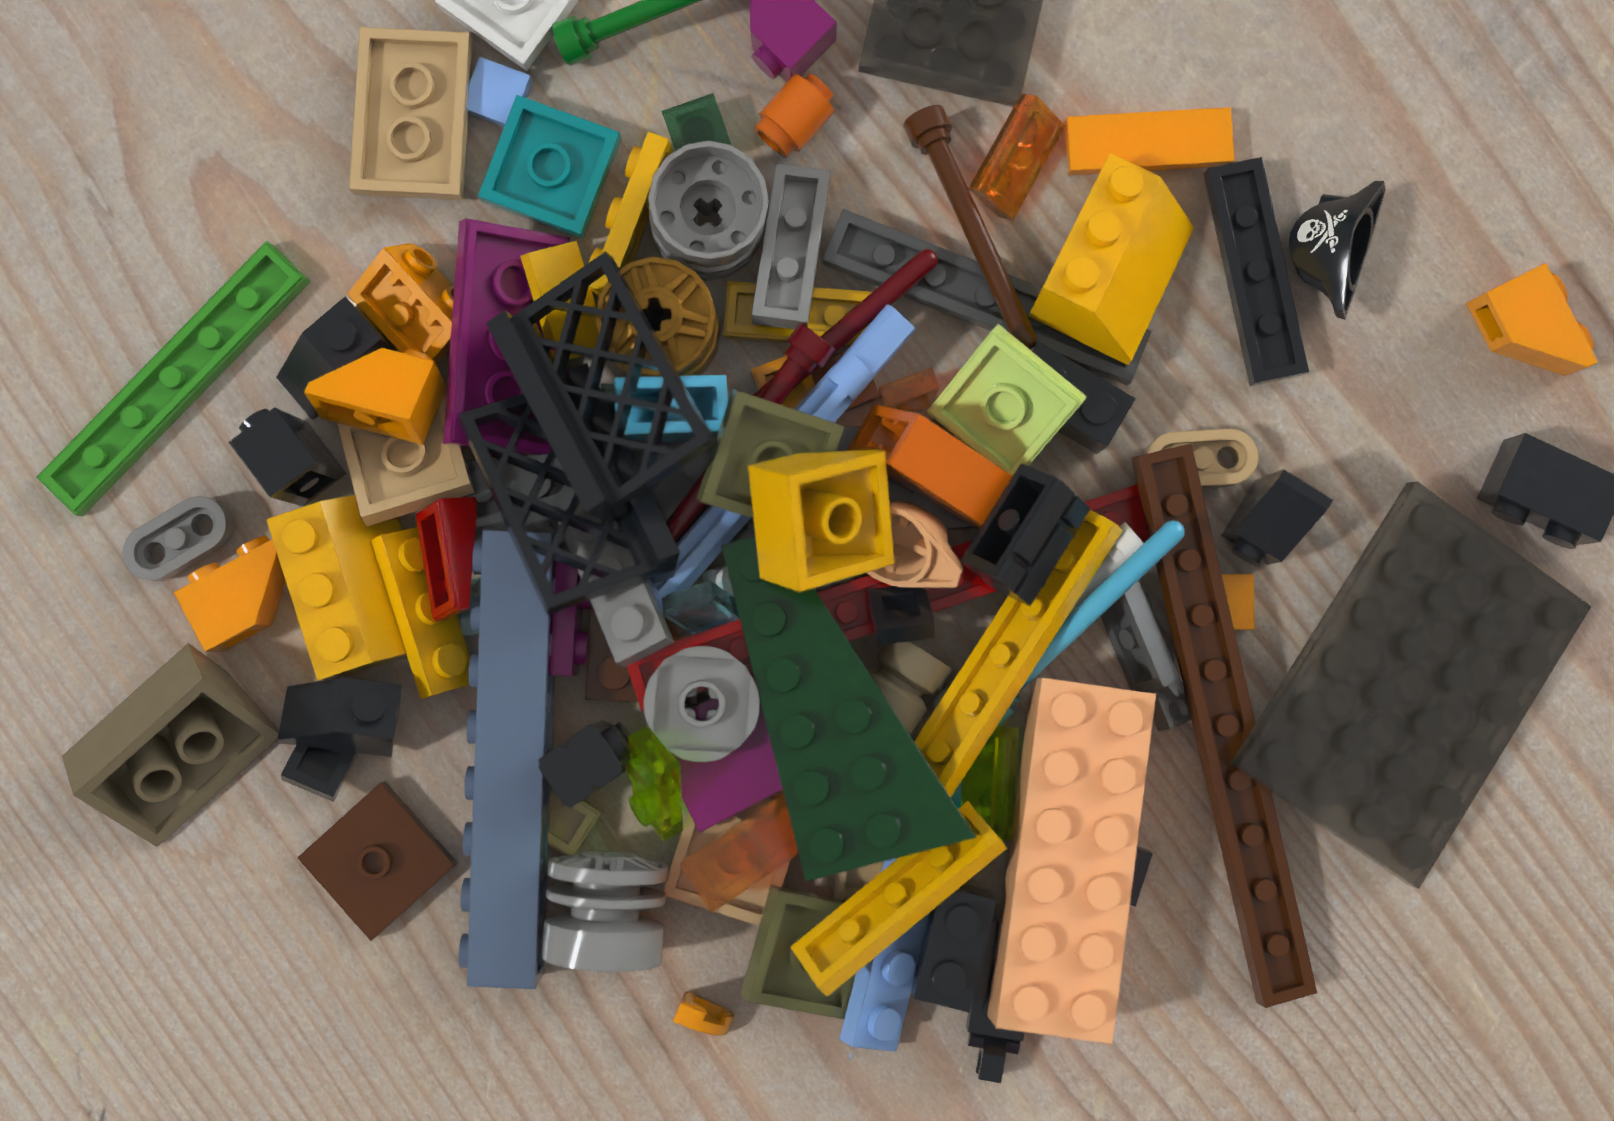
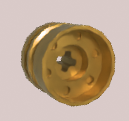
[595,257,721,377]

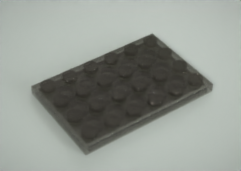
[1230,481,1592,889]

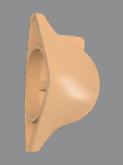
[866,500,964,588]

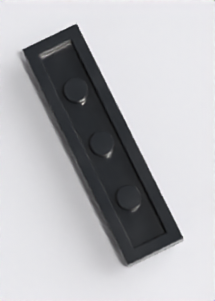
[1203,157,1309,386]

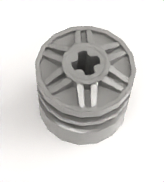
[648,141,769,281]
[542,850,668,972]

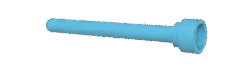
[998,520,1185,726]

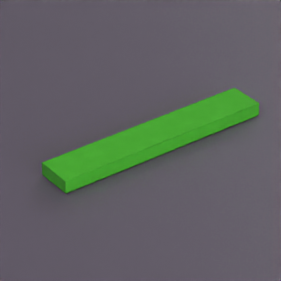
[36,241,311,517]

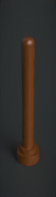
[903,105,1037,350]

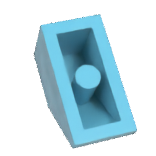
[613,375,728,443]

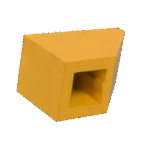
[1466,263,1598,376]
[173,536,286,652]

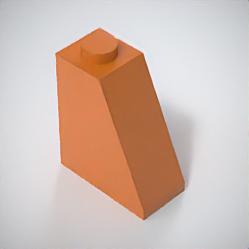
[847,404,1012,528]

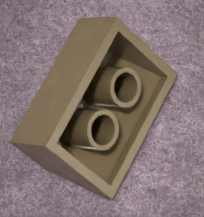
[62,643,279,847]

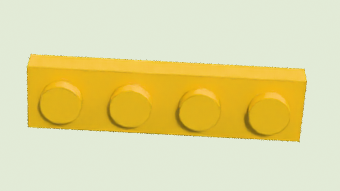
[790,801,1007,997]

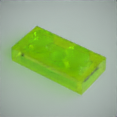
[961,725,1019,841]
[626,726,683,842]

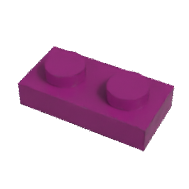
[549,562,591,676]

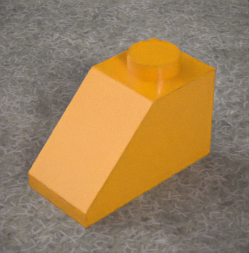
[304,348,447,445]

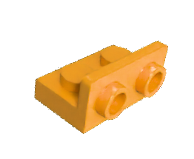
[347,243,454,365]

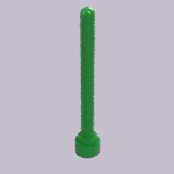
[552,0,702,66]

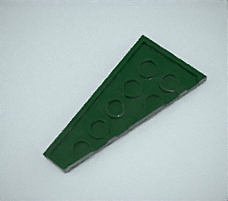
[721,536,976,881]

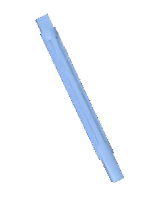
[648,304,916,616]

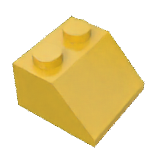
[748,449,894,592]

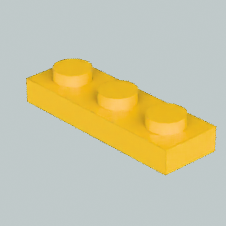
[589,131,673,298]
[370,527,470,700]

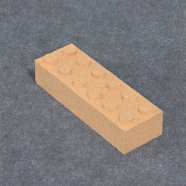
[987,678,1156,1044]

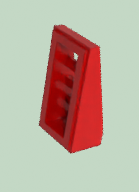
[416,497,477,622]

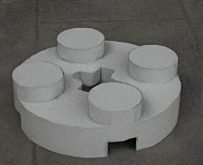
[644,646,760,762]

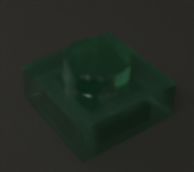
[661,93,732,151]

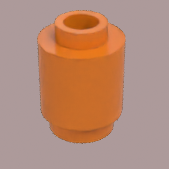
[754,74,834,158]

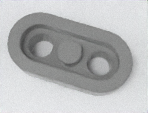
[122,496,233,581]

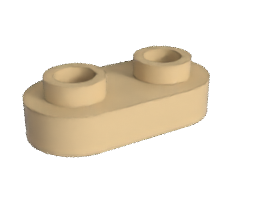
[1144,429,1259,488]

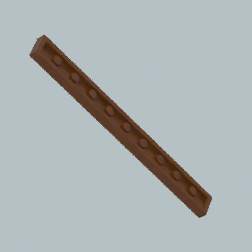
[1131,444,1317,1008]

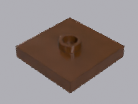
[297,781,458,941]

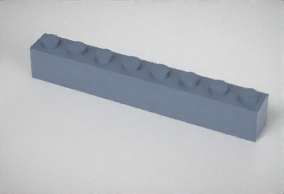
[459,529,560,989]

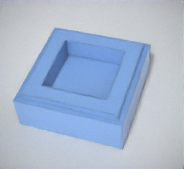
[467,57,533,127]

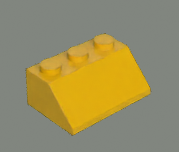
[1028,153,1194,366]
[266,495,407,681]

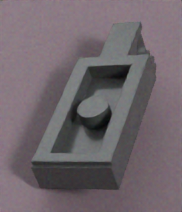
[1100,580,1191,731]

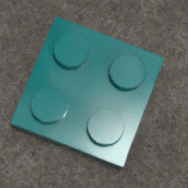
[478,95,622,239]

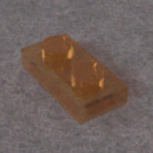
[968,93,1066,220]

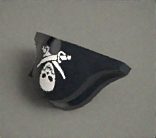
[1289,181,1386,320]

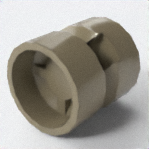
[869,642,953,737]

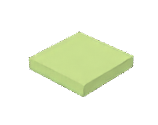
[927,324,1087,476]

